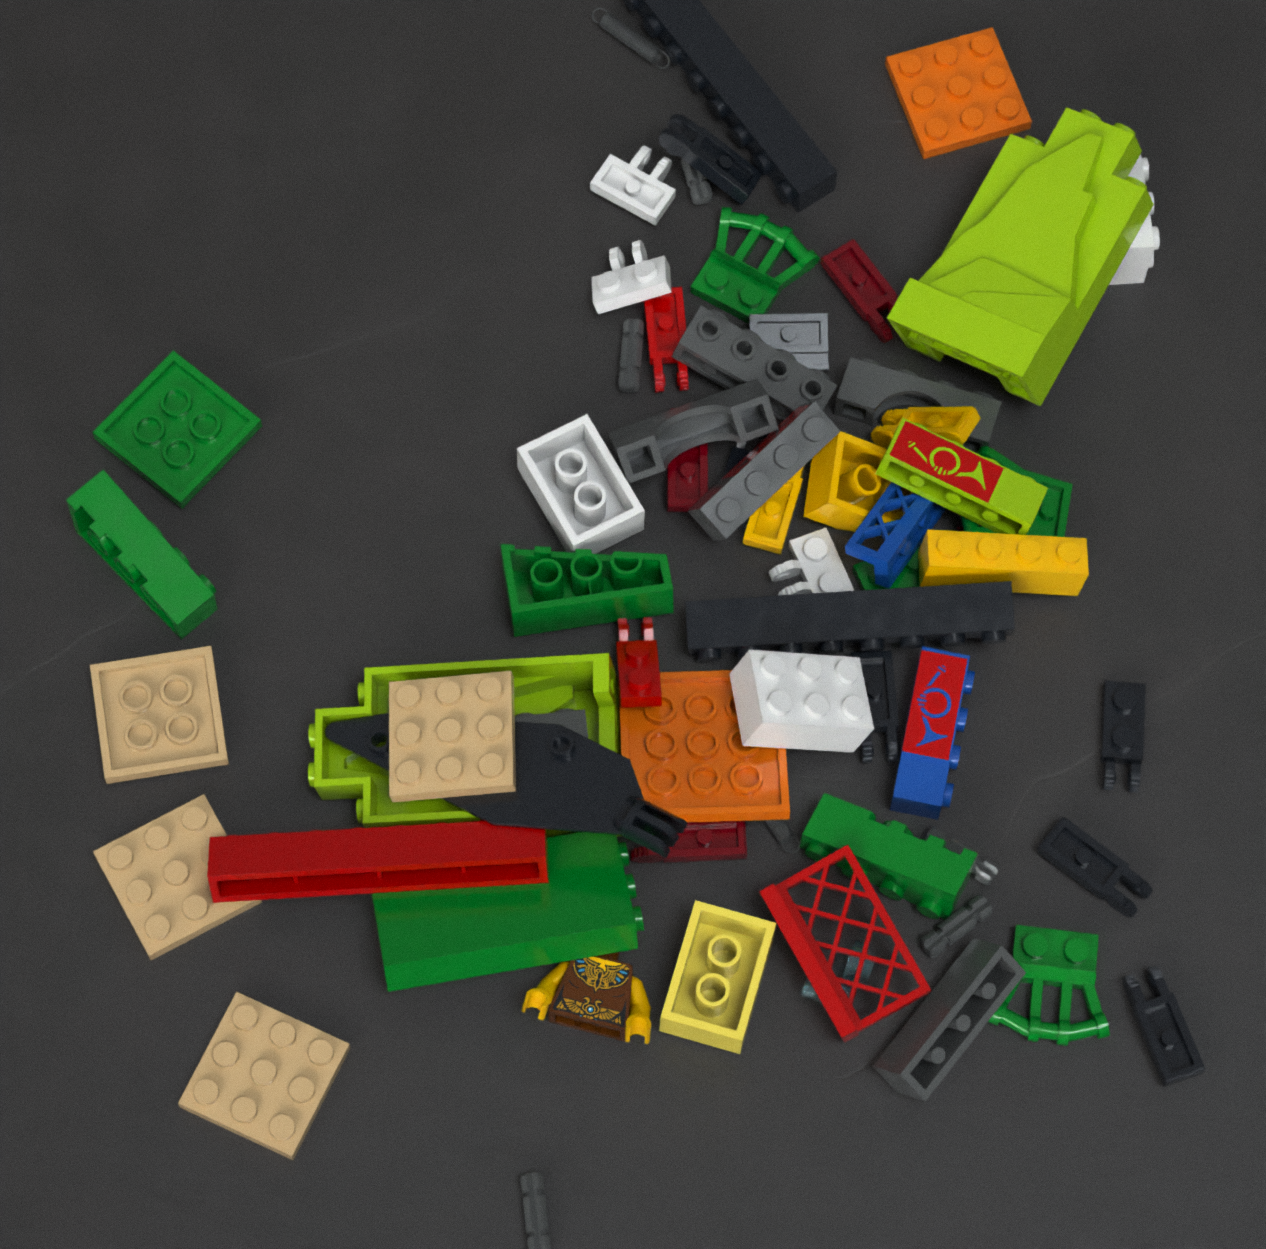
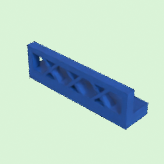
[845,482,946,589]

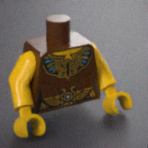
[521,952,651,1044]

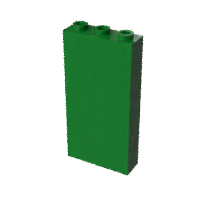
[372,832,644,992]

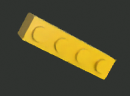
[918,529,1089,596]

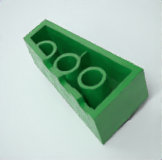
[66,470,218,640]
[500,544,674,637]
[800,793,978,920]

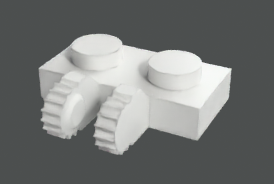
[590,145,676,226]
[592,240,672,314]
[768,528,855,596]

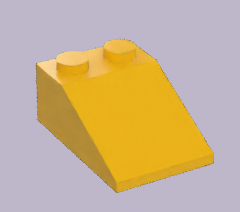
[803,431,915,536]

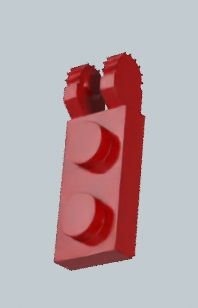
[644,286,689,393]
[616,617,662,708]

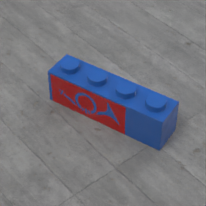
[890,646,975,820]

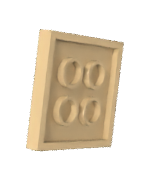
[90,646,229,784]
[389,671,516,802]
[93,794,262,960]
[178,992,350,1160]

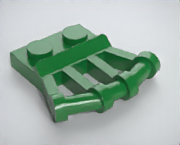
[690,206,820,324]
[960,446,1073,537]
[988,925,1110,1046]

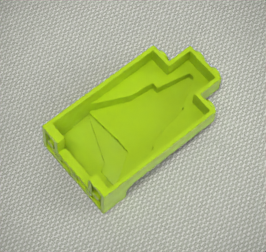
[887,107,1154,406]
[308,653,622,838]

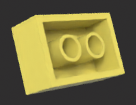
[659,900,776,1054]

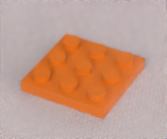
[885,27,1032,159]

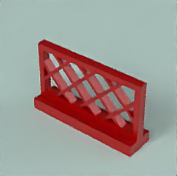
[759,845,932,1043]

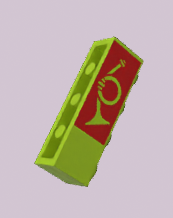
[875,418,1048,535]

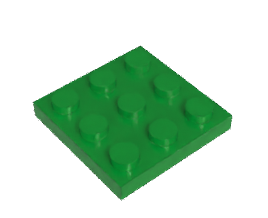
[93,350,262,509]

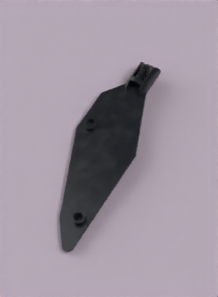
[325,713,688,858]

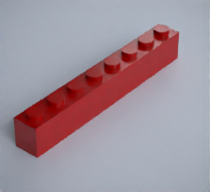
[207,820,549,903]

